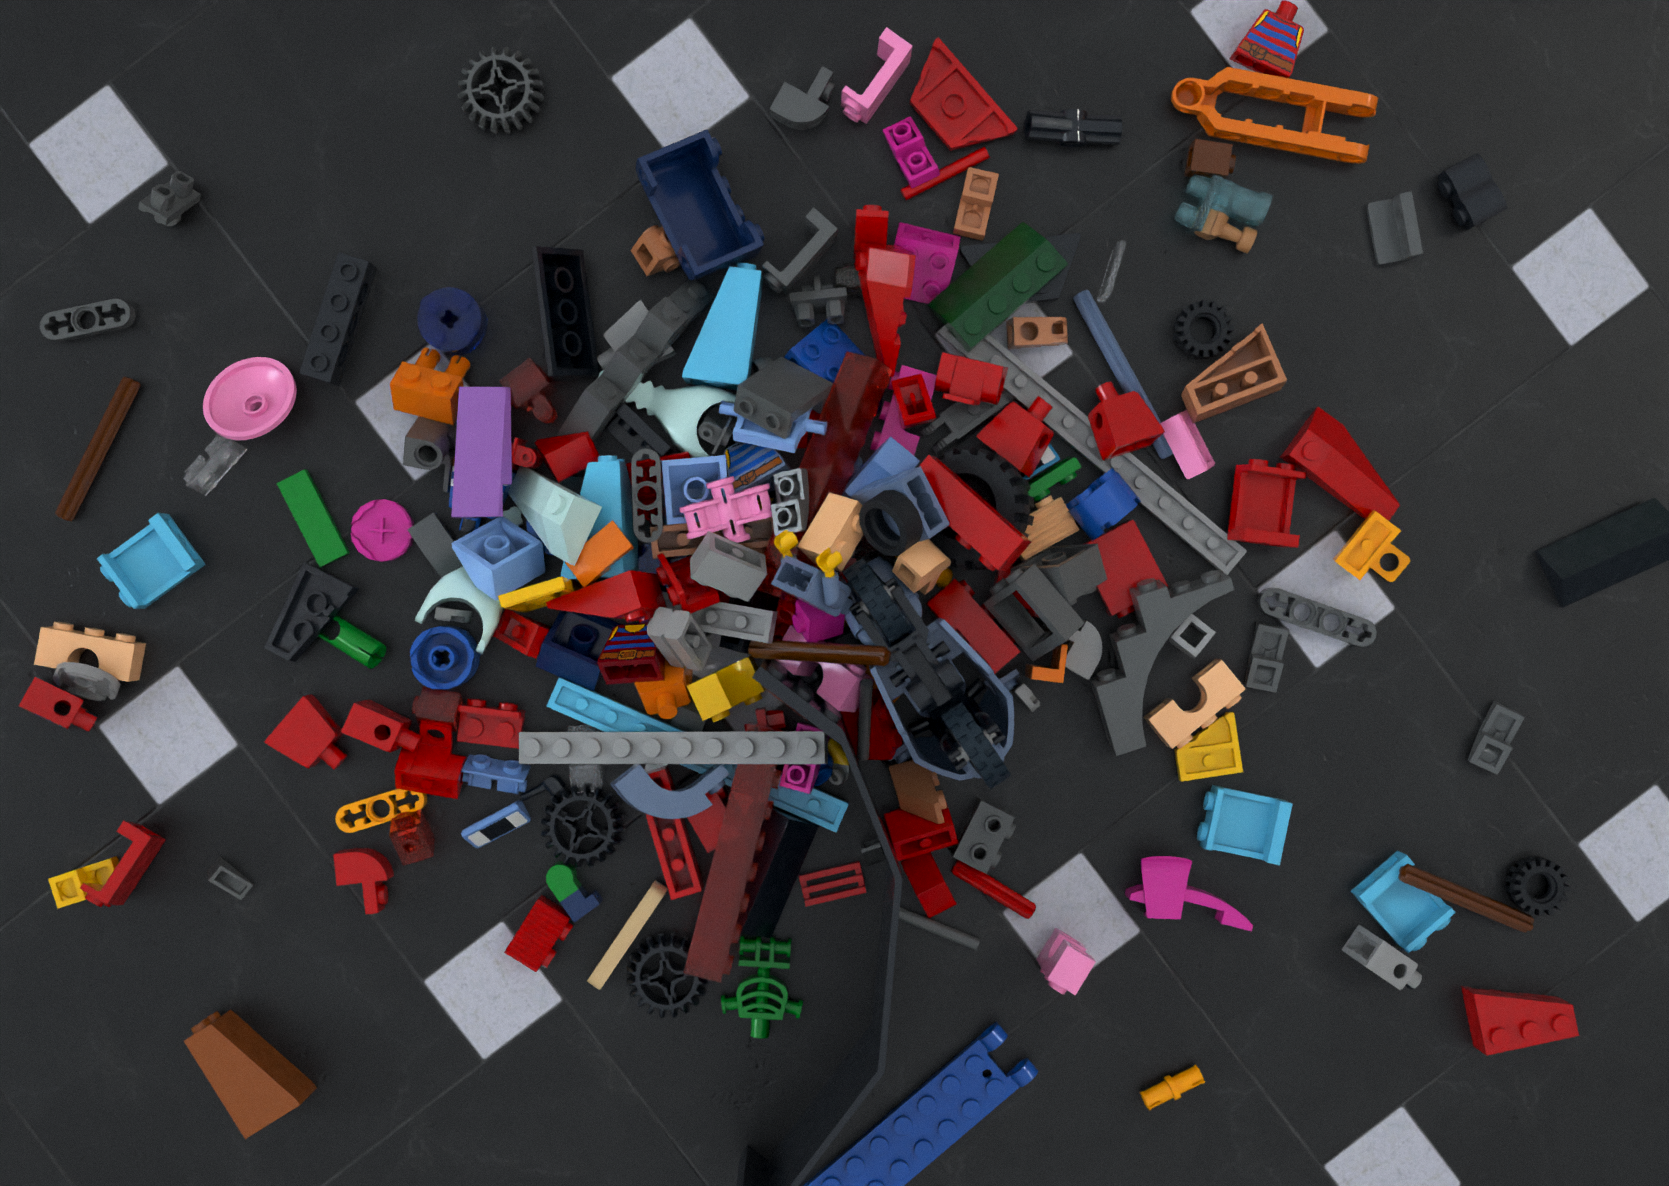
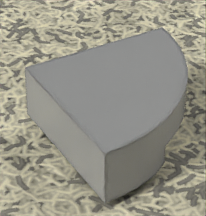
[434,607,473,623]
[1012,682,1040,713]

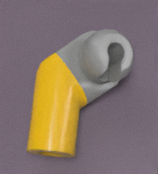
[828,738,850,785]

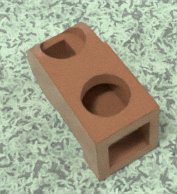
[1006,317,1068,350]

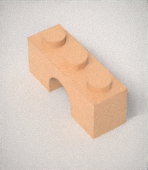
[34,622,146,682]
[1143,658,1245,749]

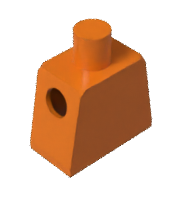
[634,658,693,719]

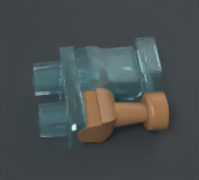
[1174,174,1273,254]

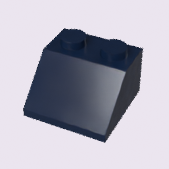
[535,610,621,691]

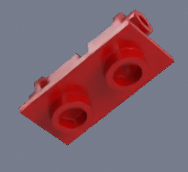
[511,437,543,470]

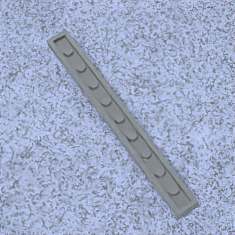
[519,731,828,764]

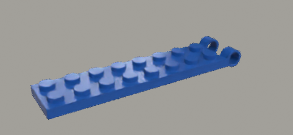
[803,1022,1038,1186]

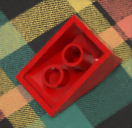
[546,570,667,624]

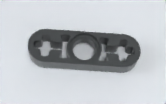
[40,299,136,342]
[631,448,663,543]

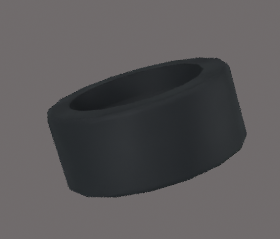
[859,490,923,556]

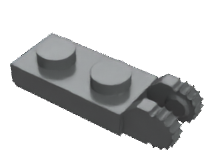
[920,394,1009,453]

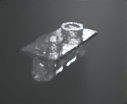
[183,434,247,496]

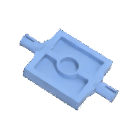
[719,400,827,453]

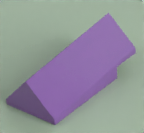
[451,387,512,519]

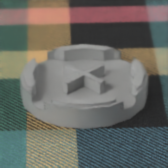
[52,662,121,701]

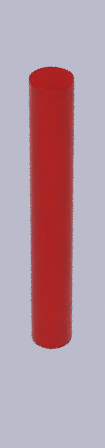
[900,147,990,200]

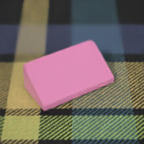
[1160,410,1215,479]

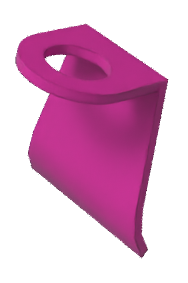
[1141,856,1192,919]

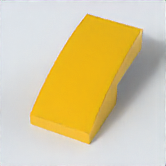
[48,856,119,908]

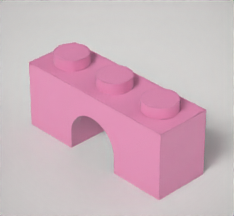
[774,625,874,712]
[1036,928,1096,995]

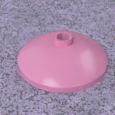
[203,357,297,440]

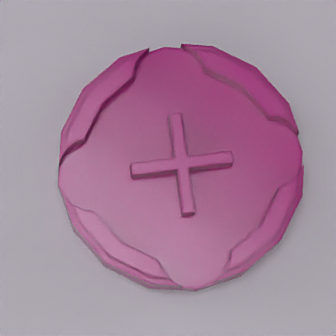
[351,499,414,562]

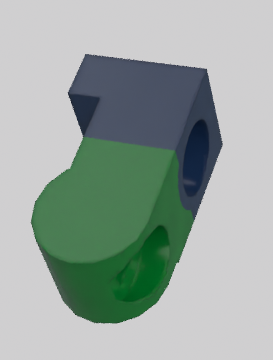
[546,861,603,922]

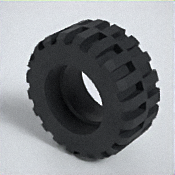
[930,446,1035,570]

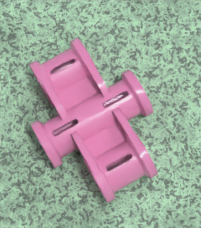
[679,476,772,543]

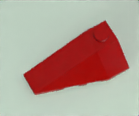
[855,243,916,377]
[1280,407,1400,521]

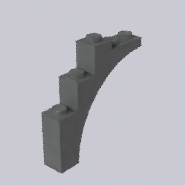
[556,279,716,443]
[1090,570,1234,756]

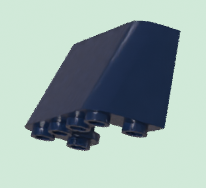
[636,129,764,281]

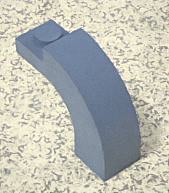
[610,764,729,819]

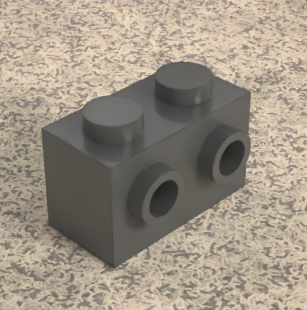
[951,797,1016,874]

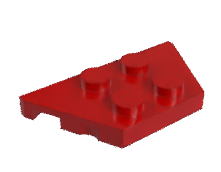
[909,37,1018,151]

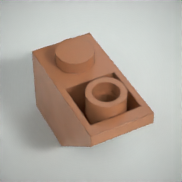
[889,760,947,824]

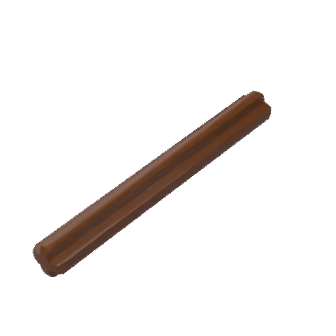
[55,376,140,521]
[748,640,891,666]
[1398,864,1534,933]

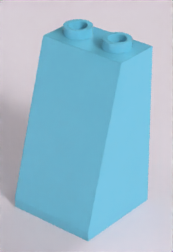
[682,263,763,391]
[561,455,639,582]

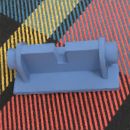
[461,754,531,795]

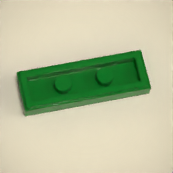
[276,469,350,568]

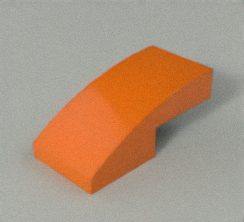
[565,520,634,587]

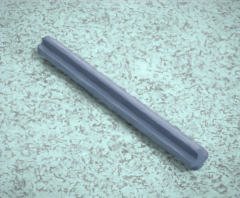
[1073,290,1173,459]

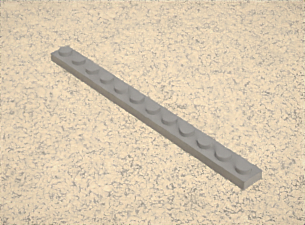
[938,325,1247,575]

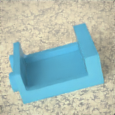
[97,513,206,609]
[1197,785,1293,865]
[1351,851,1455,953]

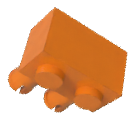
[390,347,471,425]

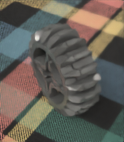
[458,47,544,134]

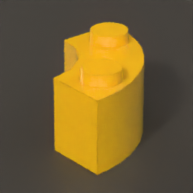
[687,655,766,723]

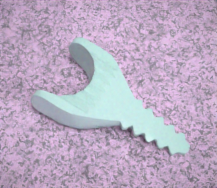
[598,370,736,458]
[415,506,523,654]

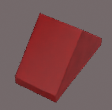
[891,373,936,429]
[535,431,600,483]
[901,852,957,918]

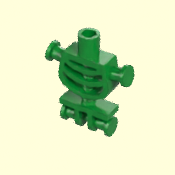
[721,936,803,1039]

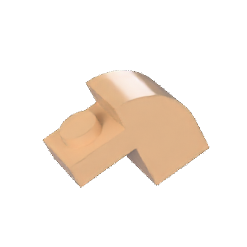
[892,539,951,595]

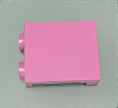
[841,27,913,124]

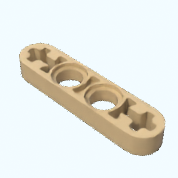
[587,880,668,990]

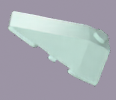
[508,466,602,566]

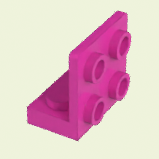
[894,222,960,304]

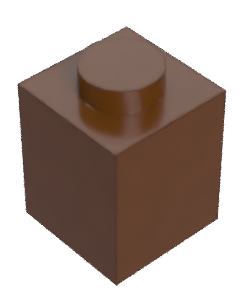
[1185,139,1236,182]

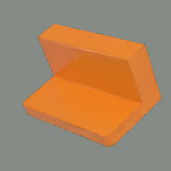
[1025,644,1068,683]

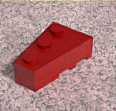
[925,579,1021,674]
[1461,986,1579,1056]

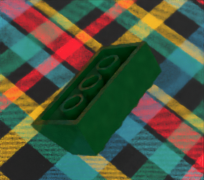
[927,222,1068,353]

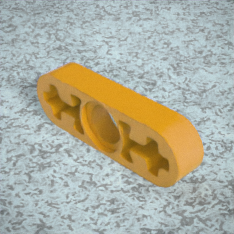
[335,789,427,833]

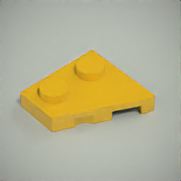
[1174,712,1243,782]

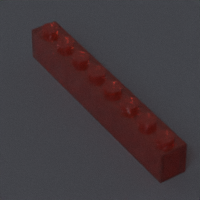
[757,351,892,606]
[683,721,785,983]

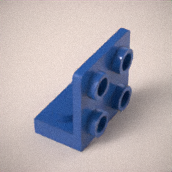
[784,319,871,403]

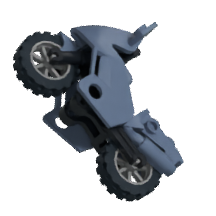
[840,556,1020,790]

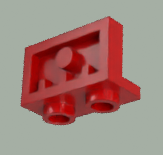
[457,698,526,749]

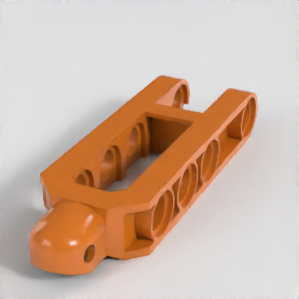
[1171,67,1378,164]

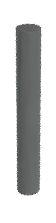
[857,679,873,761]
[899,907,980,951]

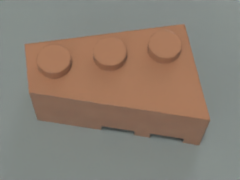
[1181,323,1287,423]

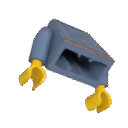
[771,530,853,617]

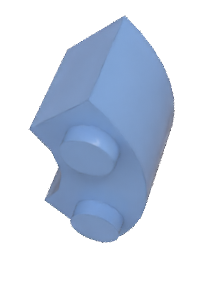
[838,436,920,499]

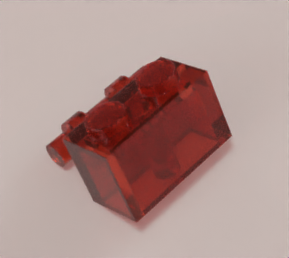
[499,358,558,424]

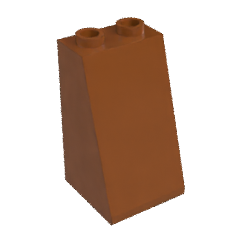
[184,1010,317,1139]

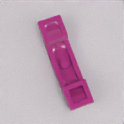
[1124,884,1253,931]

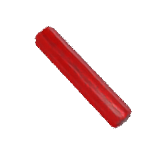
[951,860,1036,919]

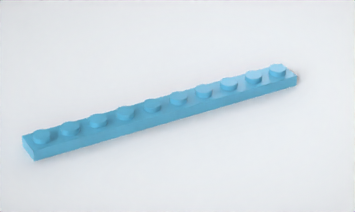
[546,677,849,832]

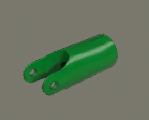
[319,615,386,669]

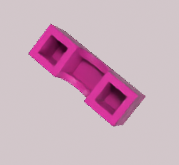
[870,365,937,455]

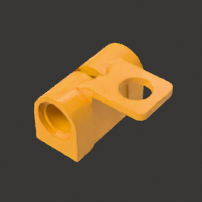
[1333,510,1410,582]

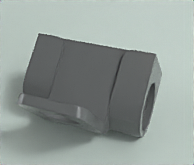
[403,416,457,493]

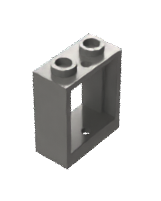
[983,564,1085,661]

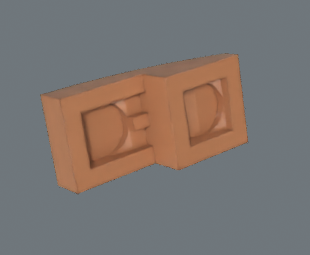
[953,167,999,241]

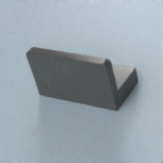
[1366,191,1423,265]

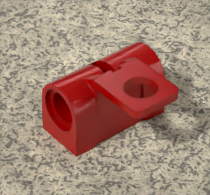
[935,352,1008,405]
[394,720,467,799]

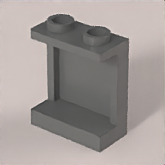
[762,207,838,296]
[734,356,833,439]

